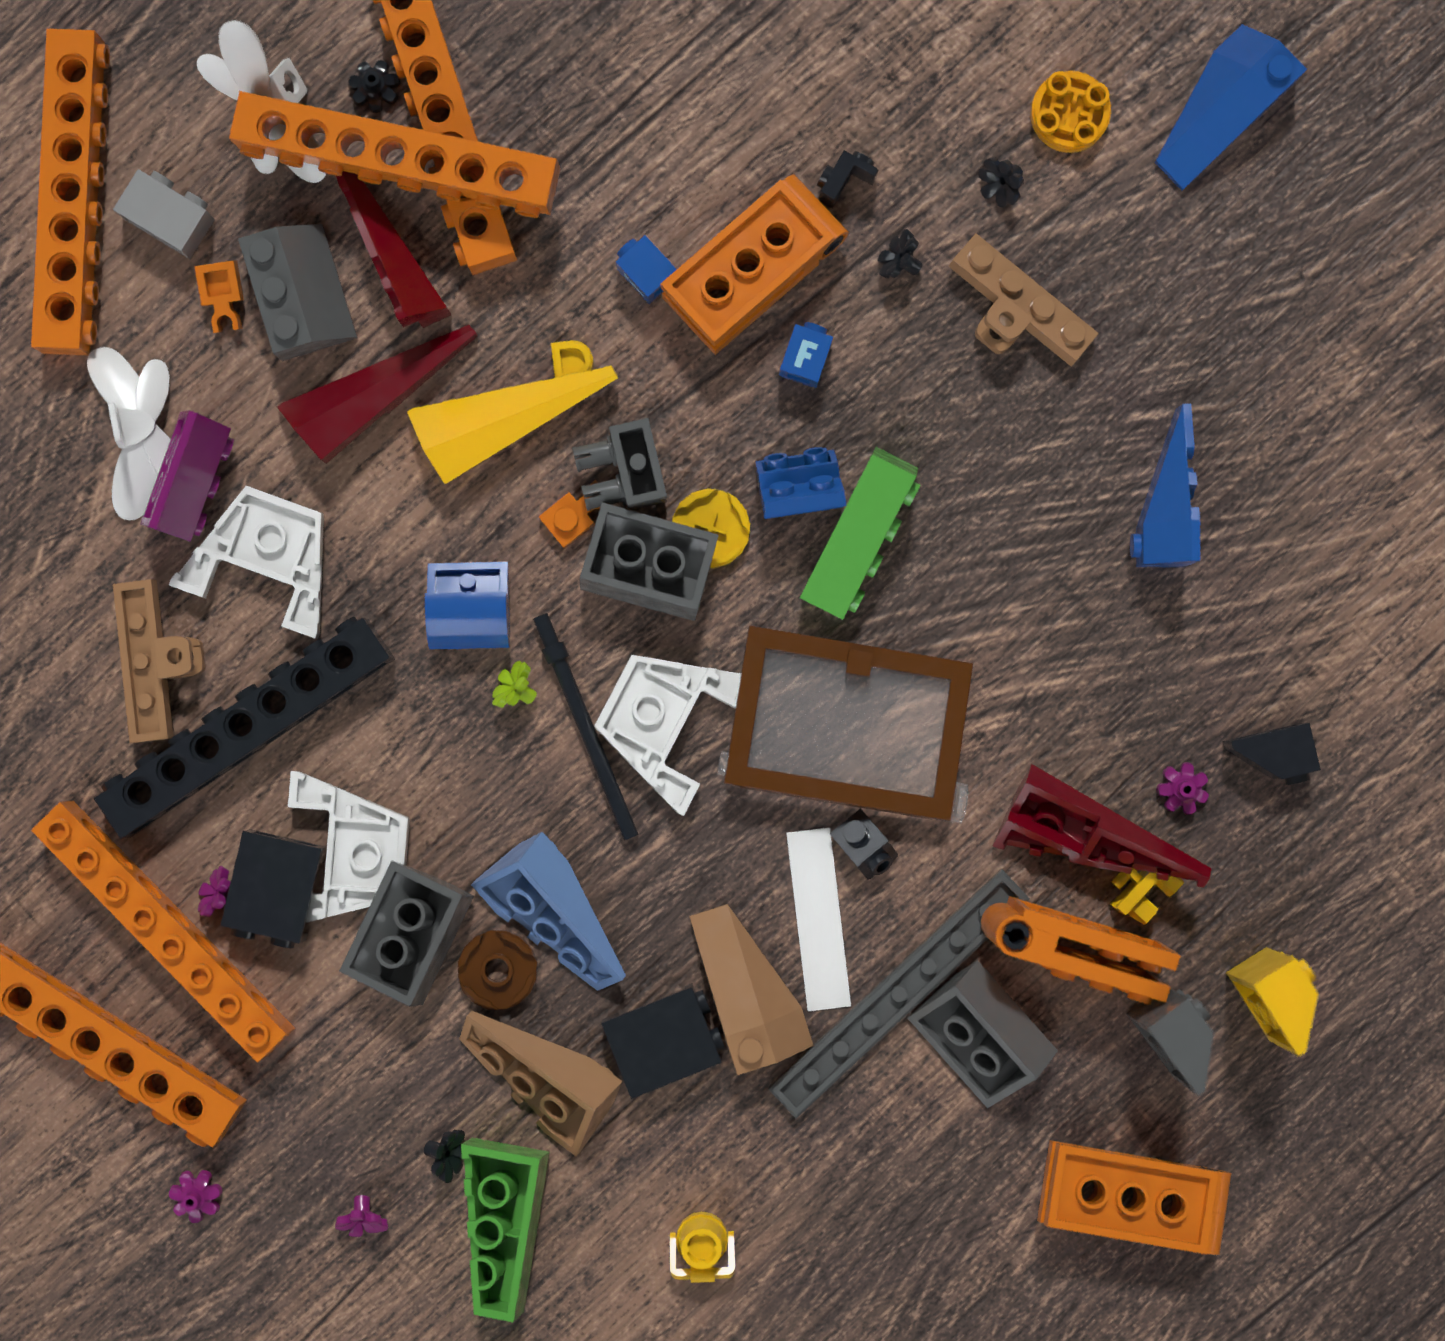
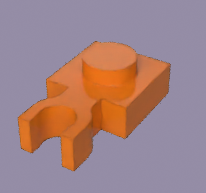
[194,260,244,333]
[539,480,600,549]

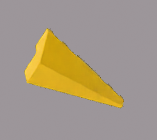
[407,365,618,484]

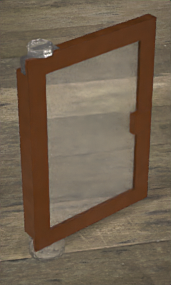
[717,626,973,823]

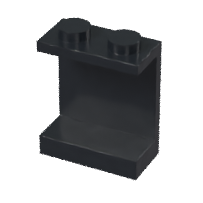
[221,829,327,948]
[601,983,726,1099]

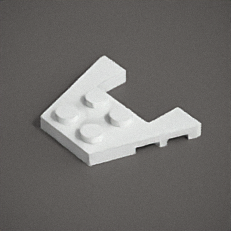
[169,486,324,639]
[594,655,741,816]
[288,771,410,922]

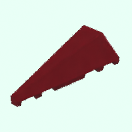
[336,171,452,328]
[277,325,478,464]
[993,764,1212,888]

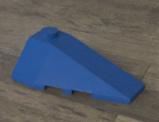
[1155,24,1307,191]
[1130,404,1200,567]

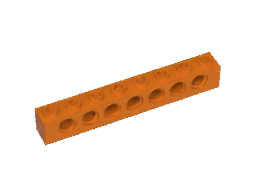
[373,0,518,275]
[31,29,110,355]
[229,91,561,218]
[31,801,295,1063]
[0,942,247,1148]

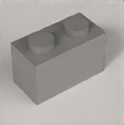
[113,169,215,259]

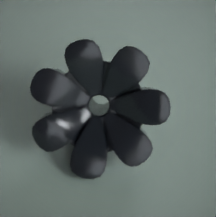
[348,60,401,113]
[978,157,1024,208]
[878,229,922,279]
[424,1130,465,1183]

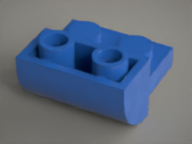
[755,447,846,519]
[425,562,510,650]

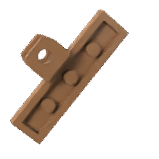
[948,233,1099,367]
[113,579,205,743]

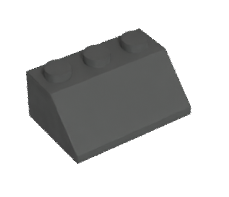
[238,224,358,361]
[580,503,719,621]
[339,860,474,1007]
[908,960,1058,1108]
[1126,989,1214,1096]

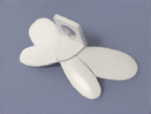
[197,21,326,183]
[87,347,170,520]

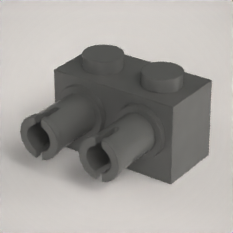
[572,418,667,511]

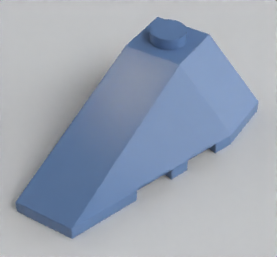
[471,832,626,991]

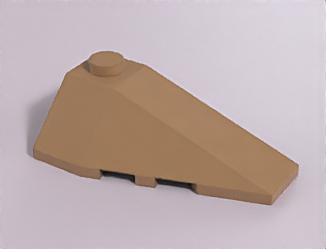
[689,904,814,1075]
[459,1011,623,1156]

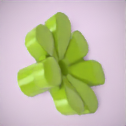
[492,660,537,708]

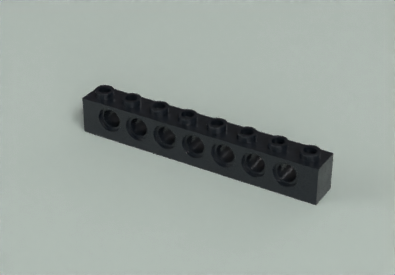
[94,616,395,839]

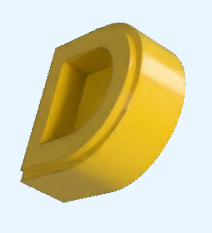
[551,340,594,378]

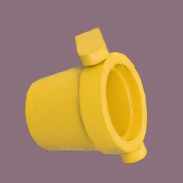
[670,1211,735,1283]

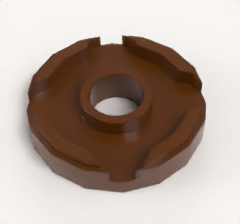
[458,930,538,1010]

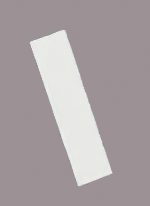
[786,828,851,1011]

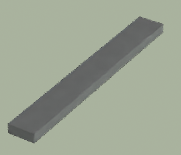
[768,869,1030,1118]

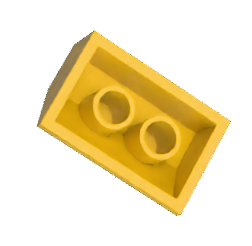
[1226,947,1318,1056]

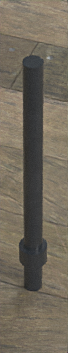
[533,613,639,840]

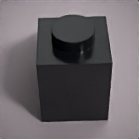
[1222,723,1321,785]

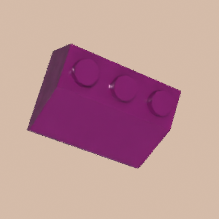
[140,410,234,542]

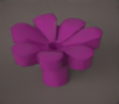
[1156,762,1209,815]
[198,866,231,917]
[169,1170,222,1223]
[335,1195,388,1237]

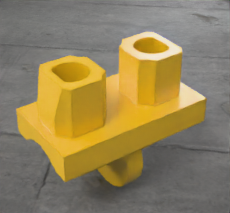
[1110,868,1184,925]

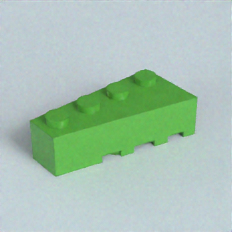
[800,447,920,620]
[461,1137,550,1323]

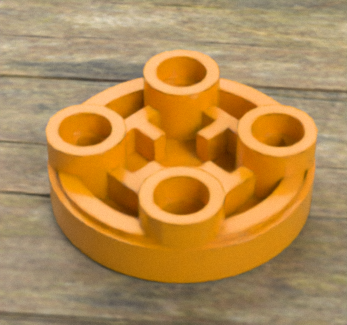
[1030,71,1111,153]

